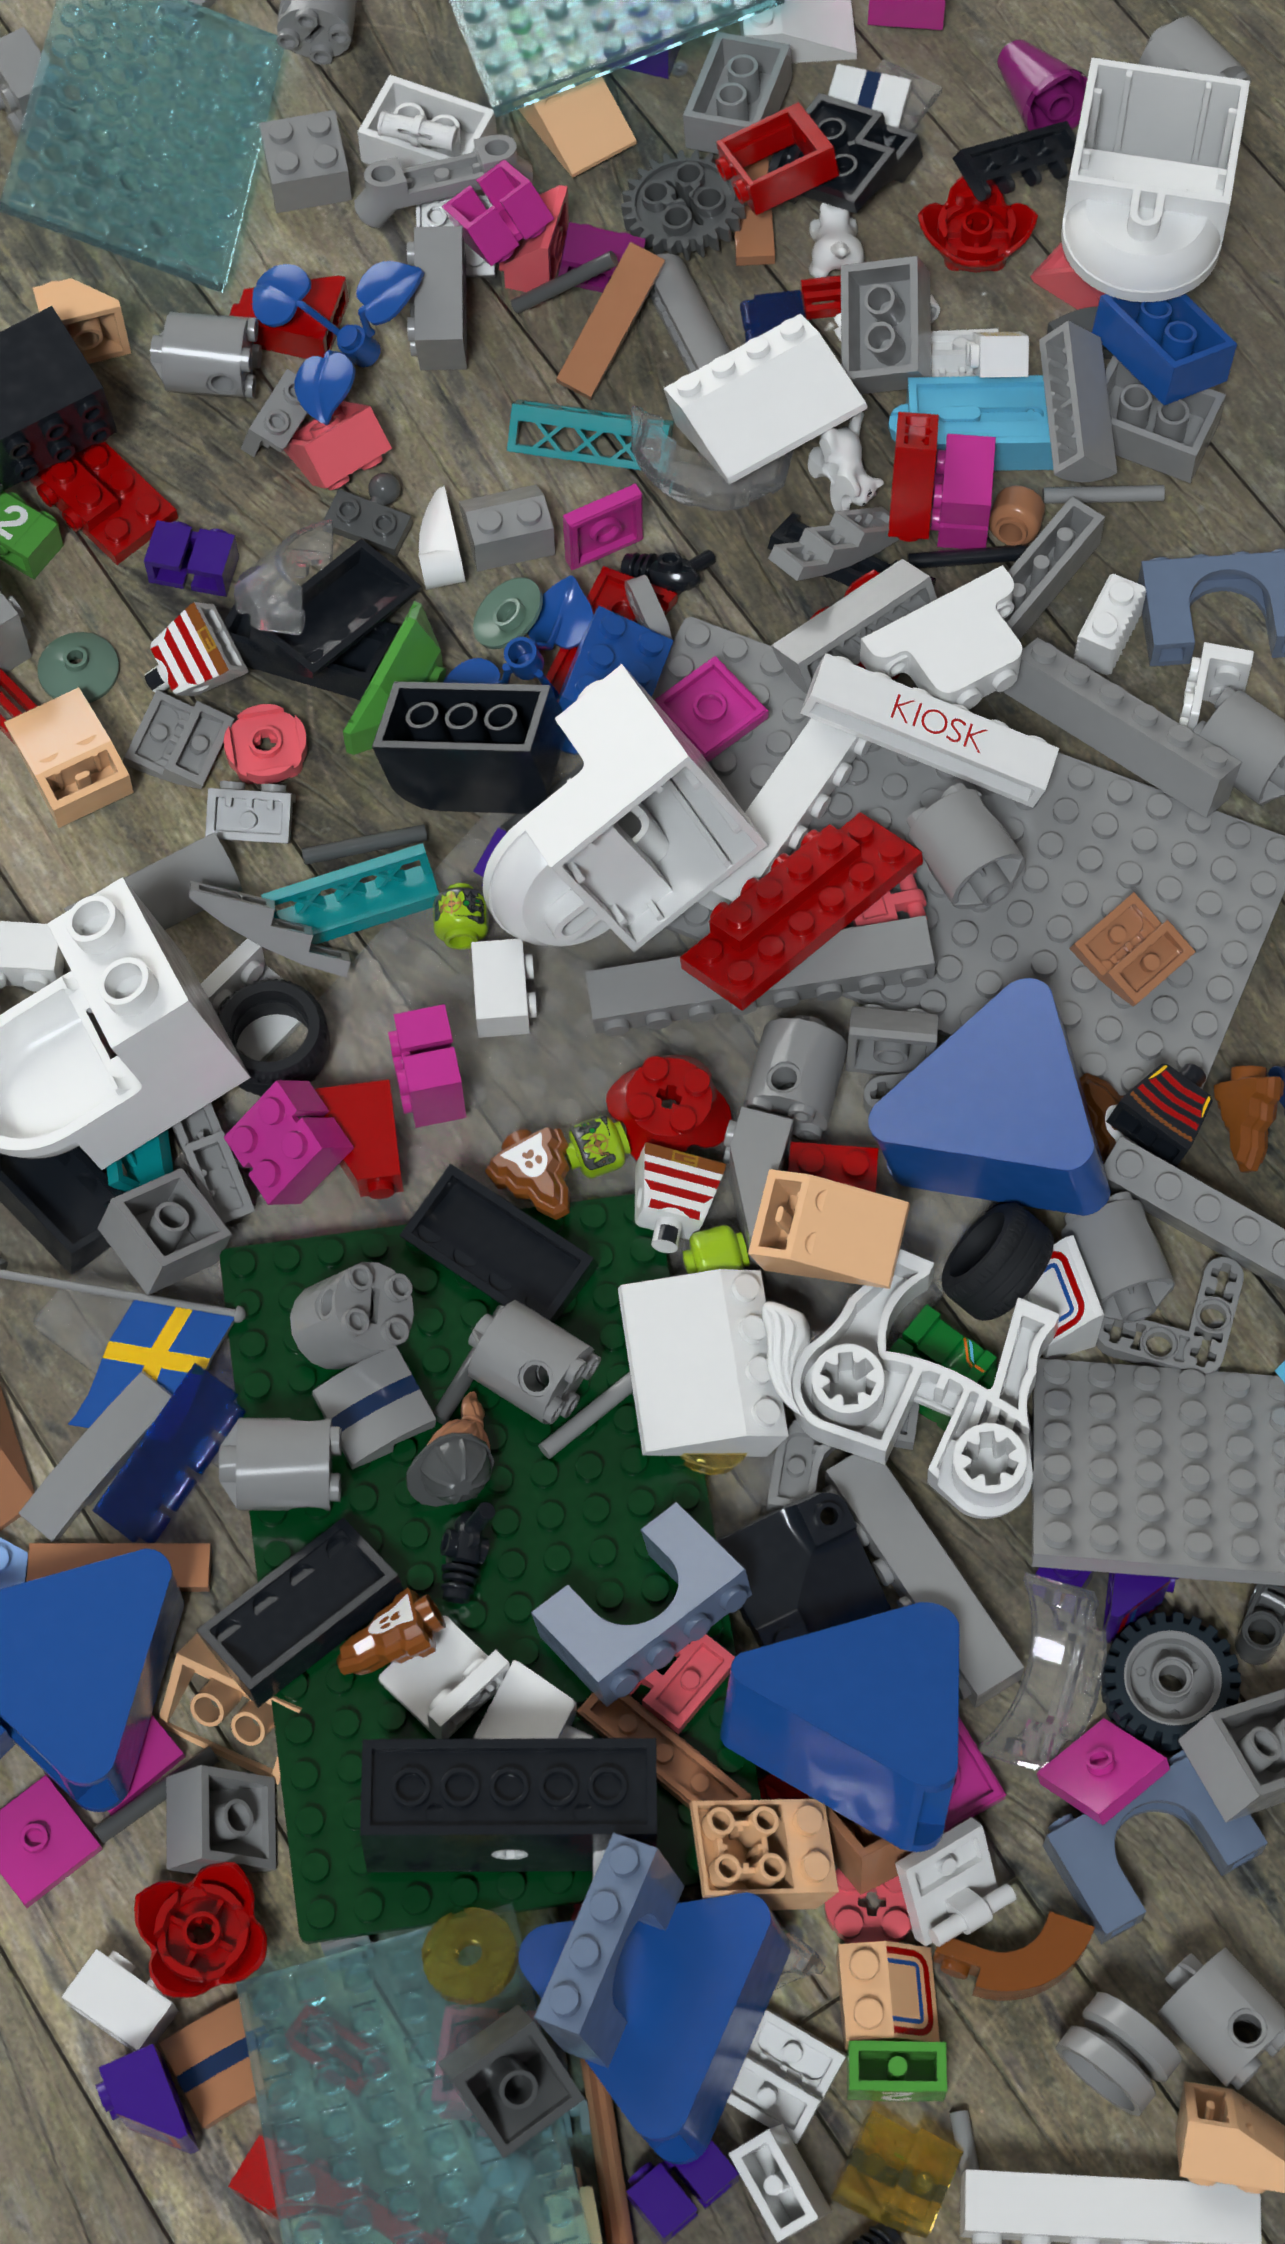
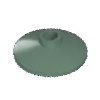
[473,577,543,649]
[37,632,119,703]

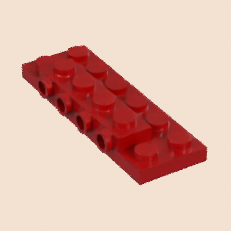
[23,441,178,565]
[680,812,923,1011]

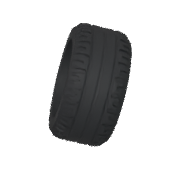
[217,979,330,1096]
[942,1203,1054,1321]

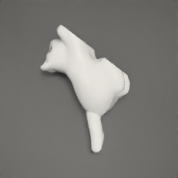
[809,203,864,278]
[808,412,884,512]

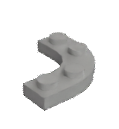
[766,1402,920,1512]

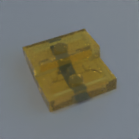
[830,2110,964,2239]

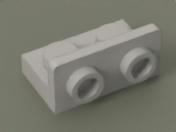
[241,369,307,457]
[205,781,296,844]

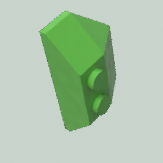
[343,601,446,755]

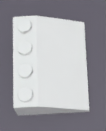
[738,0,857,63]
[663,313,868,485]
[618,1269,788,1457]

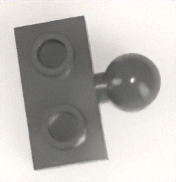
[322,473,413,557]

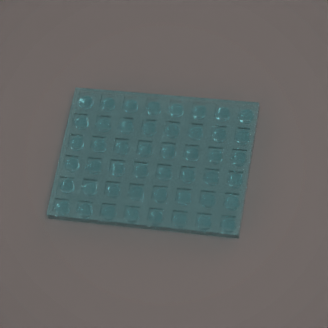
[236,1903,592,2244]

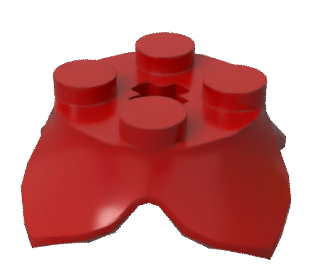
[918,176,1038,273]
[606,1055,732,1162]
[134,1862,267,1998]

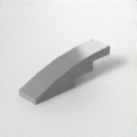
[768,507,900,581]
[189,881,351,978]
[172,1103,255,1224]
[18,1371,178,1542]

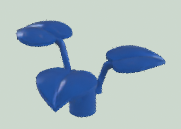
[252,261,425,425]
[443,575,594,755]

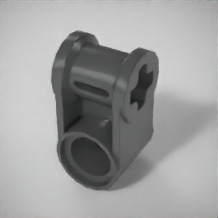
[1235,1584,1285,1665]

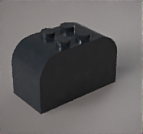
[372,682,566,814]

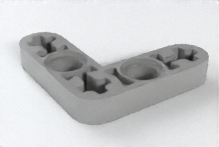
[1096,1257,1244,1375]

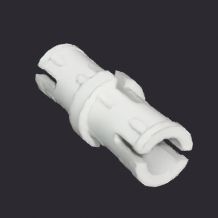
[377,110,459,152]

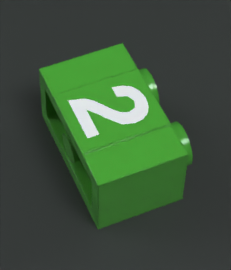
[0,491,64,580]
[847,2040,947,2102]

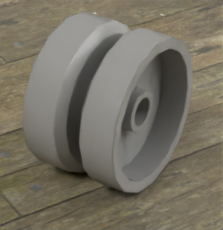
[1055,1992,1182,2116]

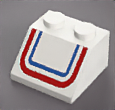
[1023,1235,1104,1359]

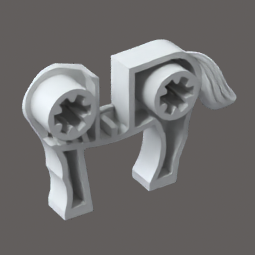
[762,1249,1060,1519]

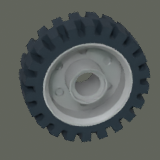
[1101,1612,1241,1755]

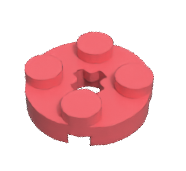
[224,704,308,784]
[824,1868,912,1944]

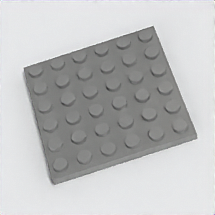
[1032,1358,1285,1586]

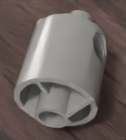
[277,0,357,65]
[1139,16,1251,83]
[150,312,262,398]
[1192,687,1285,806]
[907,783,1025,909]
[744,1015,848,1142]
[1061,1191,1175,1323]
[290,1262,414,1369]
[468,1300,601,1424]
[219,1418,342,1511]
[1157,1948,1285,2090]

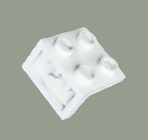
[1179,642,1254,731]
[201,938,302,1062]
[379,1616,509,1739]

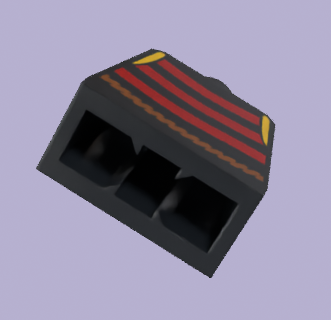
[1106,1063,1213,1167]

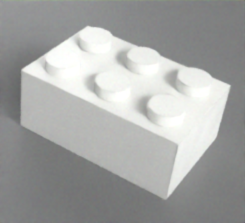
[358,75,497,168]

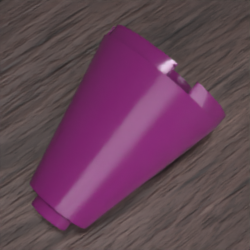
[997,39,1088,131]

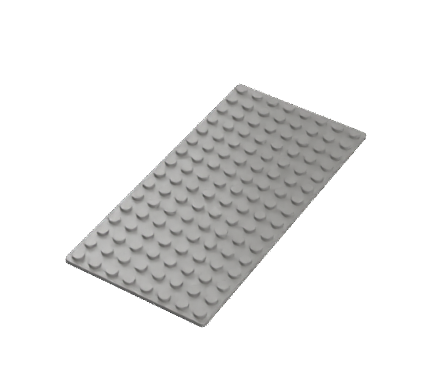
[617,617,1285,1095]

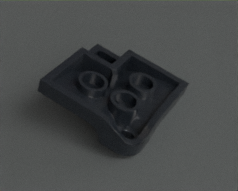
[767,93,923,214]
[715,1492,891,1648]

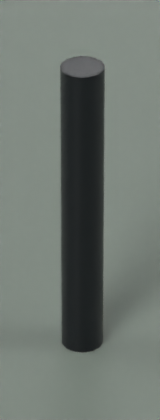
[907,544,1029,569]

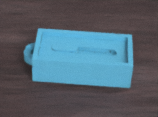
[888,375,1054,472]

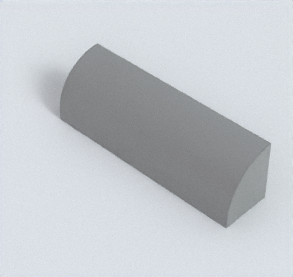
[648,254,731,374]
[1039,321,1117,482]
[771,559,937,694]
[64,832,242,930]

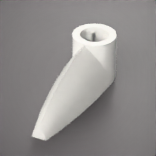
[418,486,466,590]

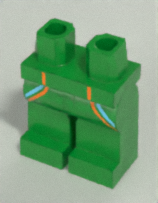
[889,1304,998,1431]

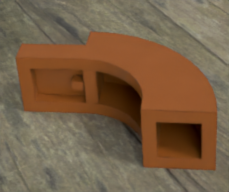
[932,1911,1095,2001]

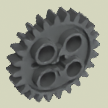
[621,150,747,261]

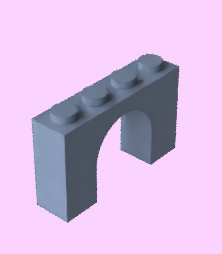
[1137,549,1285,667]
[531,1502,752,1707]
[1043,1750,1268,1944]
[534,1833,684,2068]

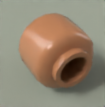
[989,485,1045,546]

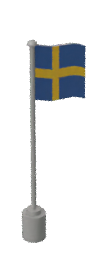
[0,1269,246,1443]

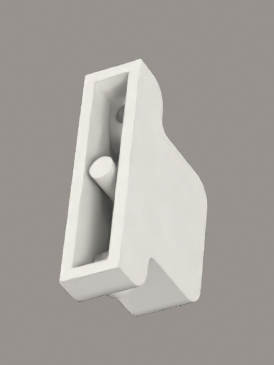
[860,565,1022,709]

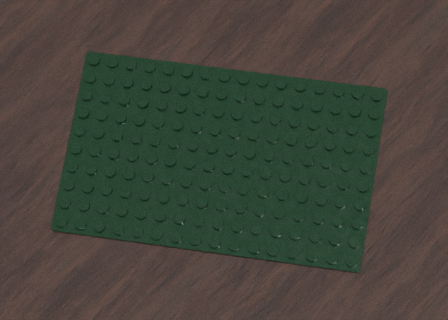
[219,1194,761,1944]

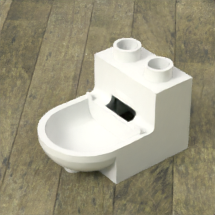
[1061,58,1250,302]
[483,664,768,952]
[0,877,251,1170]

